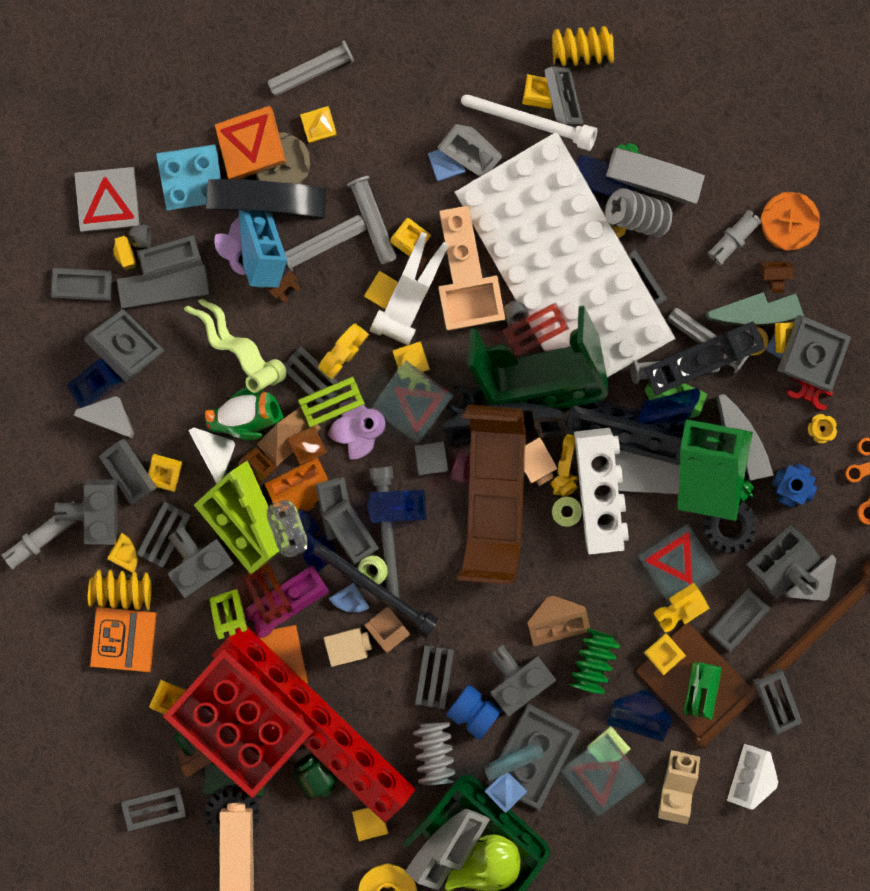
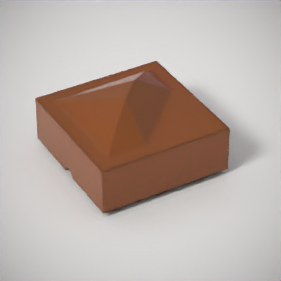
[288,426,327,465]

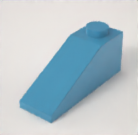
[238,210,287,288]

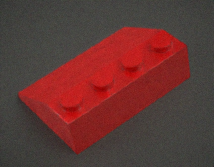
[163,649,314,799]

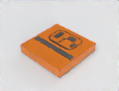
[90,607,157,672]

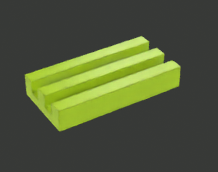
[298,377,365,428]
[209,589,247,639]

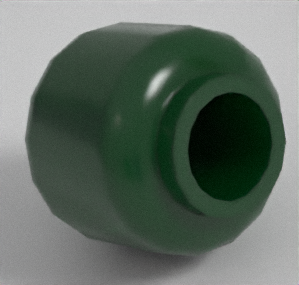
[294,753,338,798]

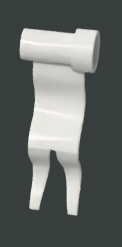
[369,232,449,345]

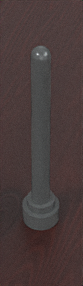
[369,466,400,610]

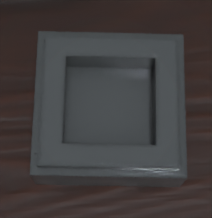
[415,442,448,476]

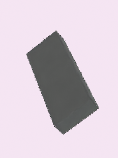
[117,265,210,309]

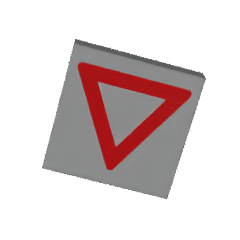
[74,167,140,233]

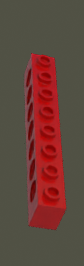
[211,626,416,823]

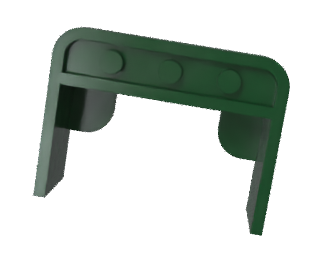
[468,306,608,410]
[403,775,551,891]

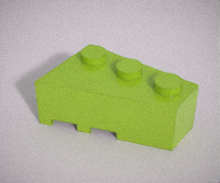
[194,460,286,574]

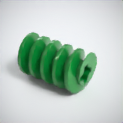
[568,628,621,694]

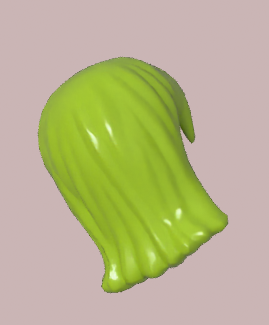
[445,834,520,891]

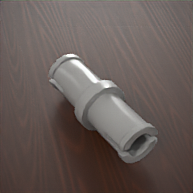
[708,210,761,266]

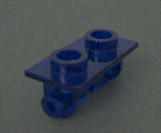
[283,509,337,572]

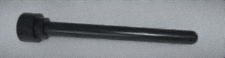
[313,544,438,638]

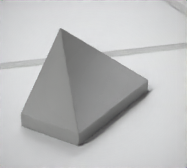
[438,124,502,177]
[74,396,135,439]
[784,555,836,601]

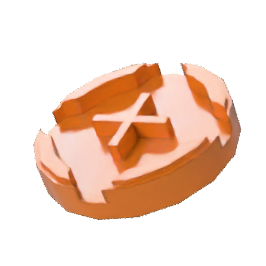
[760,192,820,251]

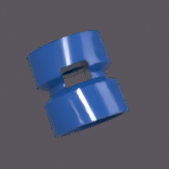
[446,684,502,740]

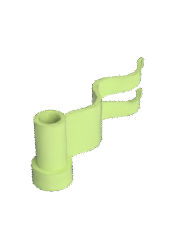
[184,299,287,393]

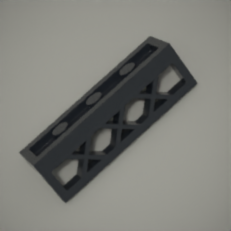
[564,401,685,465]

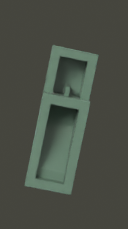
[705,292,804,327]

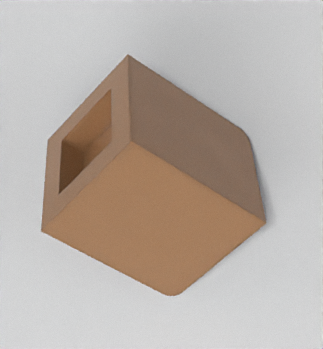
[365,607,410,653]

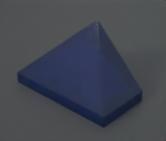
[638,388,700,423]
[606,690,672,742]

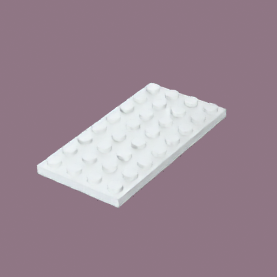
[455,132,676,378]

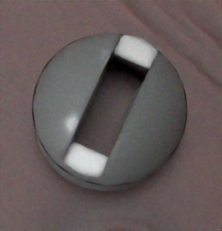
[129,225,151,248]
[504,301,529,328]

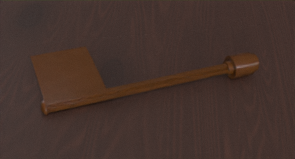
[636,560,870,748]

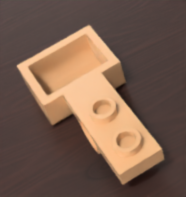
[438,205,505,331]

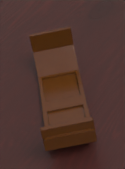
[457,405,526,585]

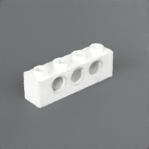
[574,428,629,555]

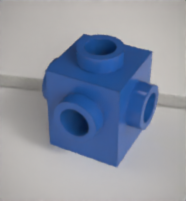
[771,463,817,508]

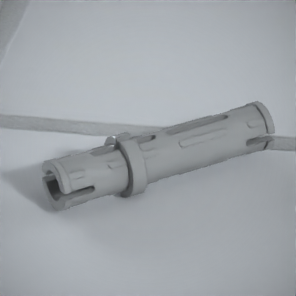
[1,501,77,569]

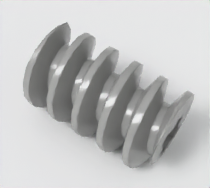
[605,189,672,238]
[413,722,456,785]

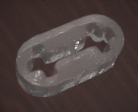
[267,500,308,557]

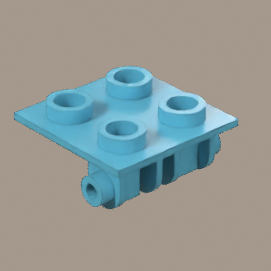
[156,144,221,210]

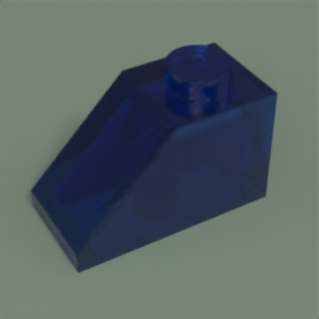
[67,358,137,408]
[367,490,427,523]

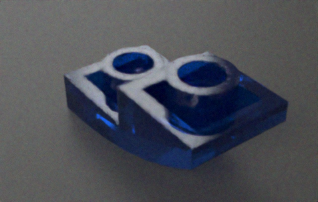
[576,154,635,197]

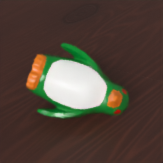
[205,387,283,441]

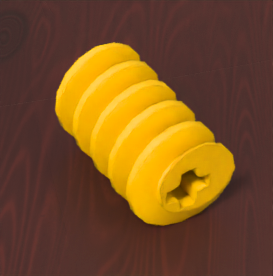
[552,26,614,66]
[88,569,151,611]

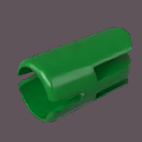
[683,662,722,720]

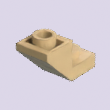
[658,750,700,824]

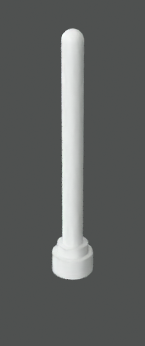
[461,95,597,151]

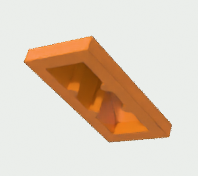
[264,457,328,511]

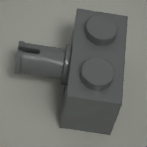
[54,479,117,545]
[746,525,821,599]
[168,527,236,598]
[488,644,556,717]

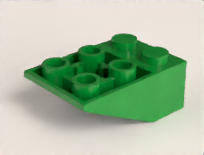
[678,420,753,521]

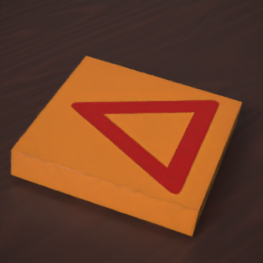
[215,106,287,180]

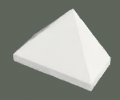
[188,428,235,483]
[727,744,778,810]

